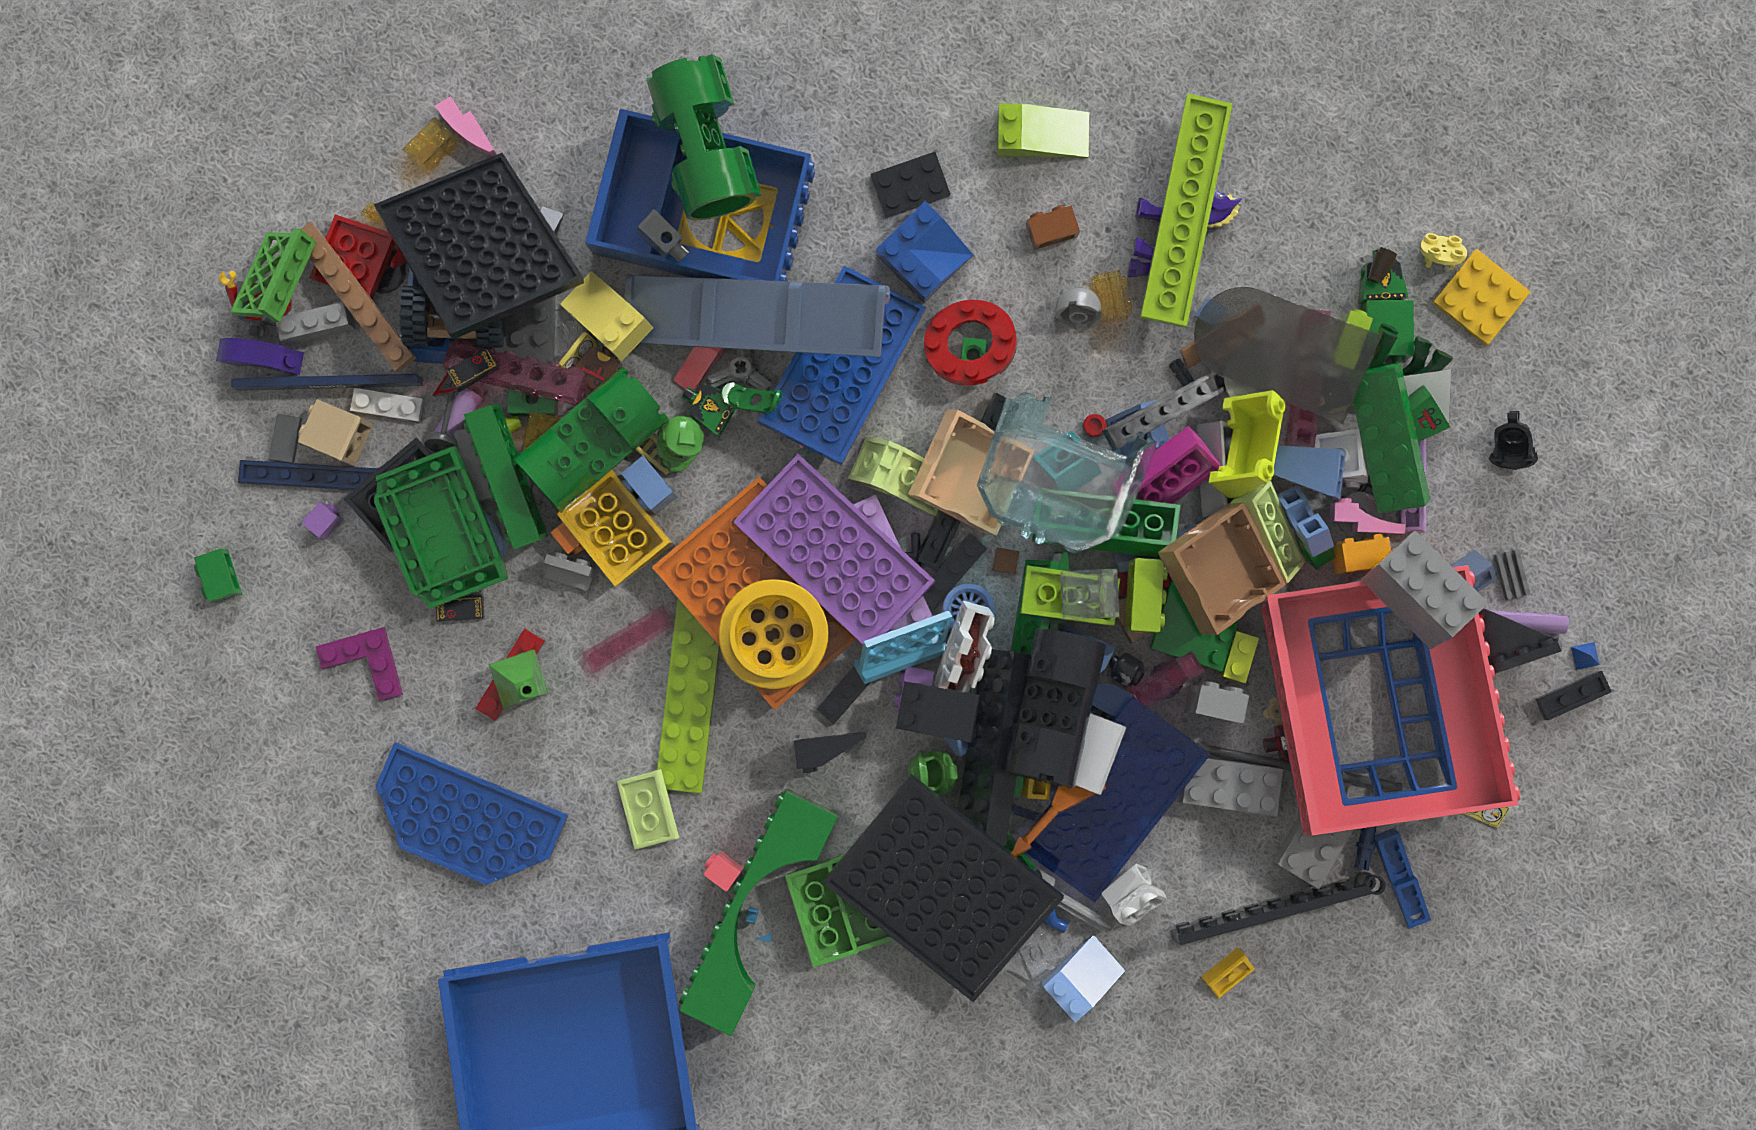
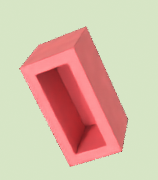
[703,851,744,892]

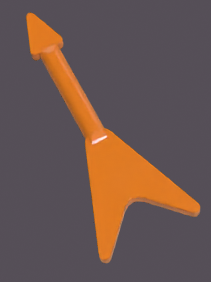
[1012,785,1106,856]

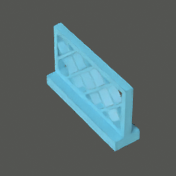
[854,611,952,684]

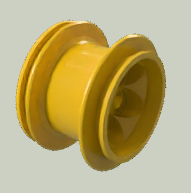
[719,579,828,689]

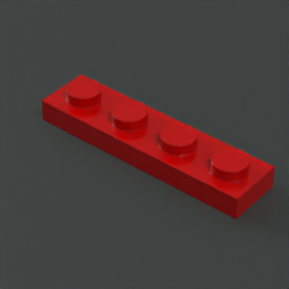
[475,629,545,721]

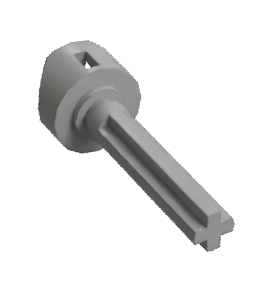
[1035,869,1110,933]

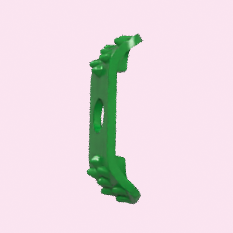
[720,383,783,414]

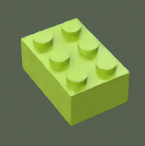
[1125,558,1168,634]

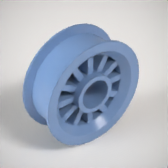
[943,584,995,628]

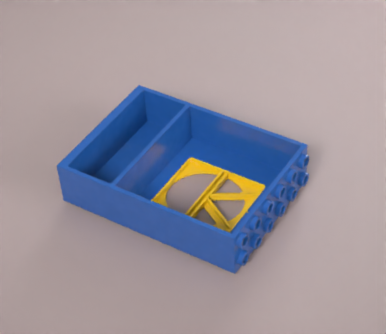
[585,109,815,281]

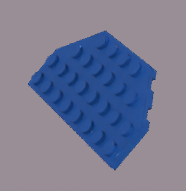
[376,742,569,885]

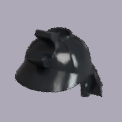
[1489,411,1538,470]

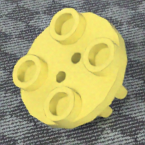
[1420,233,1467,270]

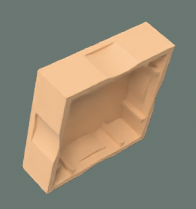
[908,409,1035,536]

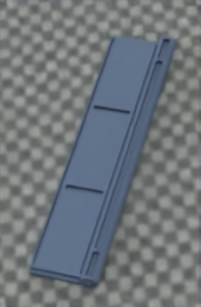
[625,275,890,357]

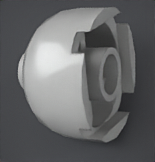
[1055,286,1102,329]

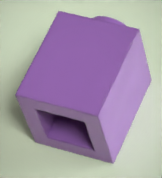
[301,502,344,540]

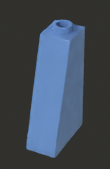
[1273,445,1345,500]

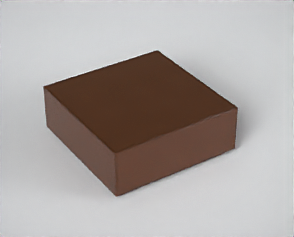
[992,547,1020,575]

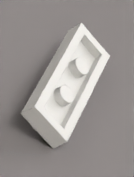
[350,388,424,422]

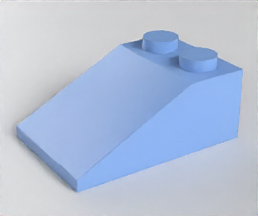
[1041,935,1125,1023]

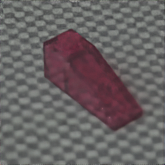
[1130,651,1205,710]

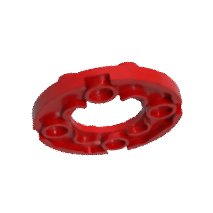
[924,300,1017,386]

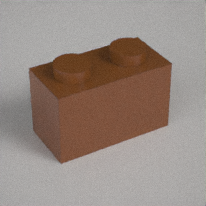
[1026,205,1080,250]

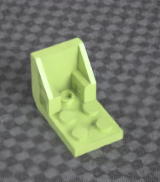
[848,436,938,516]

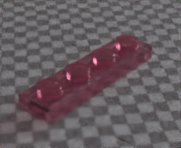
[582,605,674,673]

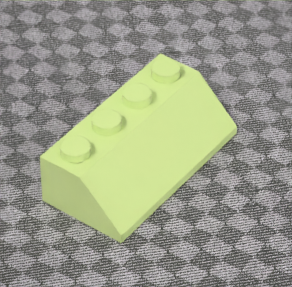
[1230,480,1305,584]

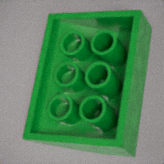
[1149,578,1239,672]

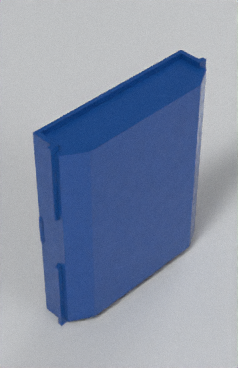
[438,932,701,1130]

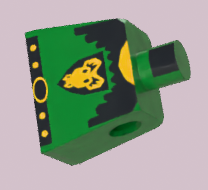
[1358,249,1408,304]
[682,384,736,438]

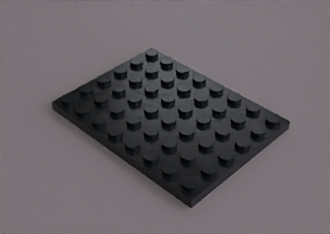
[374,152,584,340]
[823,774,1064,1002]

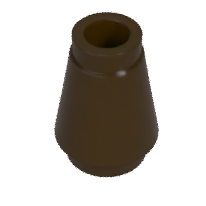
[1367,247,1397,284]

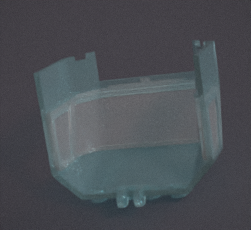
[977,392,1157,553]

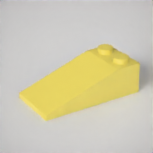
[560,271,653,361]

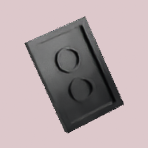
[870,152,951,218]

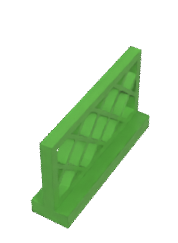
[230,229,316,322]

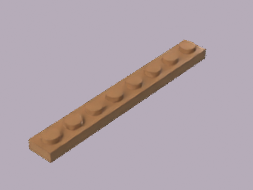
[302,222,416,373]

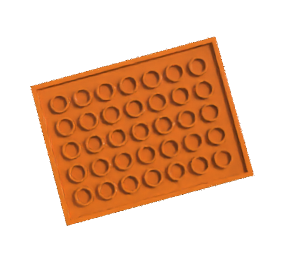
[652,476,857,710]

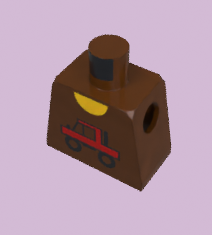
[568,346,622,391]

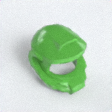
[657,416,704,473]
[906,751,958,795]

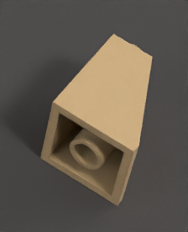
[297,399,374,466]

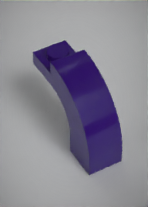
[216,338,304,375]

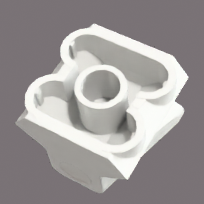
[1101,864,1167,926]

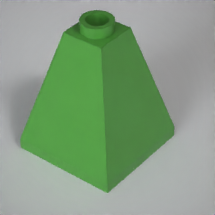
[489,649,548,709]

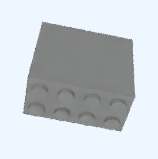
[1361,531,1488,649]

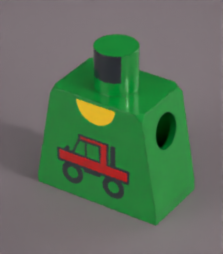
[1408,385,1451,442]

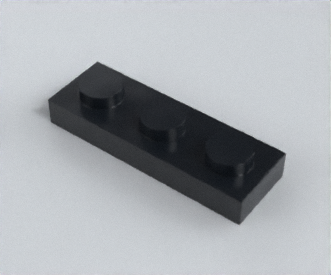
[1535,671,1612,720]

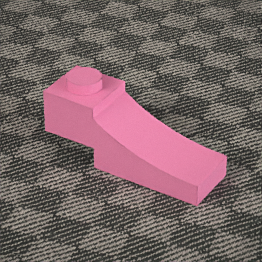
[1329,498,1406,534]

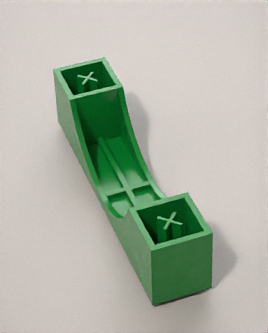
[679,789,839,1036]

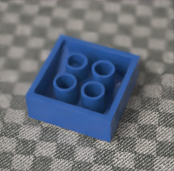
[876,201,973,303]

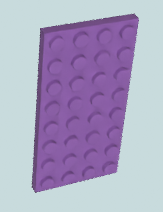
[733,454,936,649]

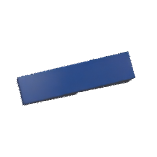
[1374,828,1431,929]

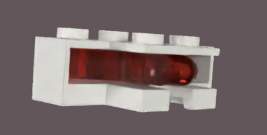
[932,601,994,693]

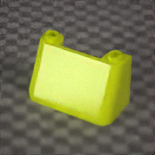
[1209,390,1285,499]

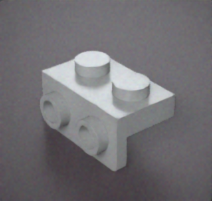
[544,552,596,591]

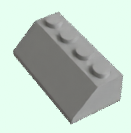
[1197,421,1234,518]

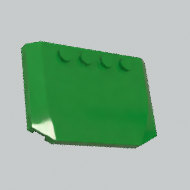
[374,446,508,609]

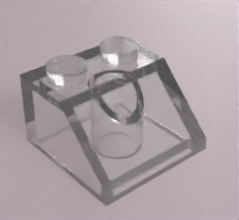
[1061,569,1119,620]

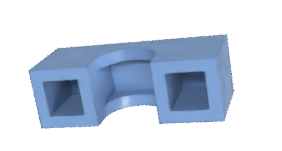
[1277,485,1334,557]

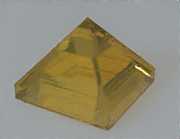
[361,202,382,224]

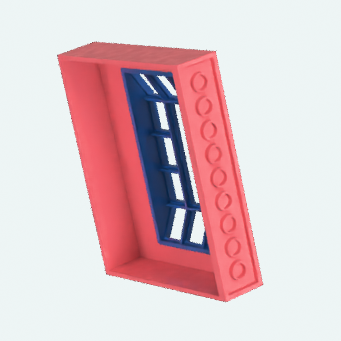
[1260,565,1520,837]

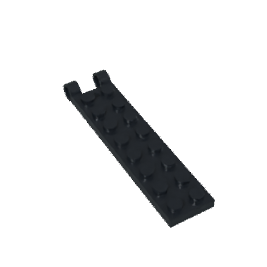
[1171,871,1386,945]

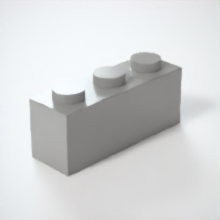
[276,302,356,345]

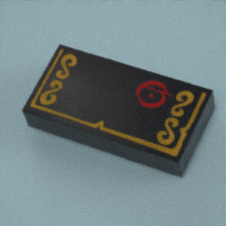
[446,347,500,392]
[436,595,485,622]

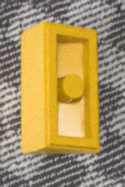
[1201,947,1255,999]

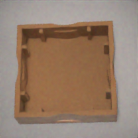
[1158,502,1286,635]

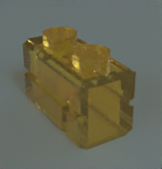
[402,117,458,173]
[1091,270,1132,324]

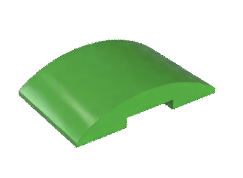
[785,854,894,968]

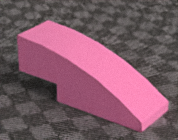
[435,96,497,157]

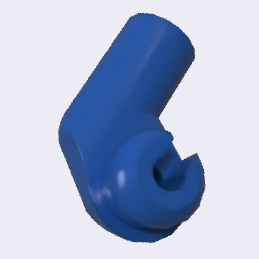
[1044,909,1068,933]

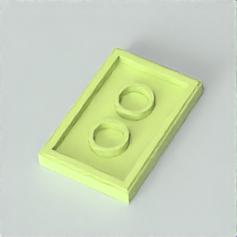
[617,769,679,850]

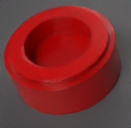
[1083,414,1106,438]

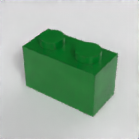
[194,548,242,603]

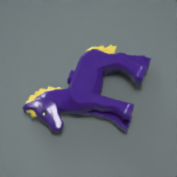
[1127,189,1242,278]

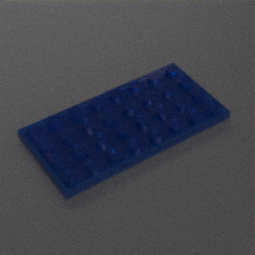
[1025,696,1210,903]

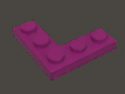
[316,627,403,701]

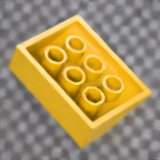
[557,470,674,587]

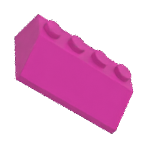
[1113,426,1221,504]

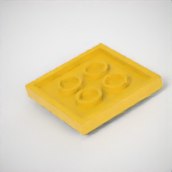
[1432,249,1531,346]

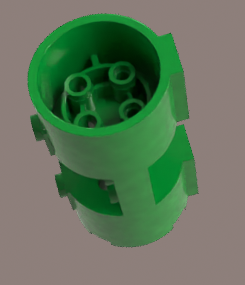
[646,54,761,220]
[513,367,669,513]

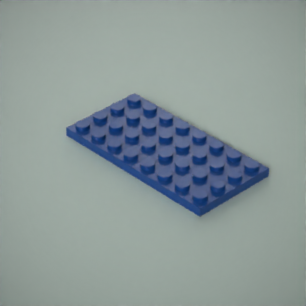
[758,266,926,466]

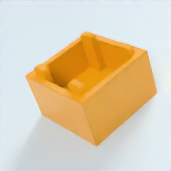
[1333,534,1391,575]

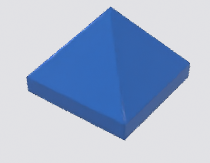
[1571,642,1600,670]

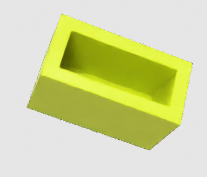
[1218,631,1259,684]

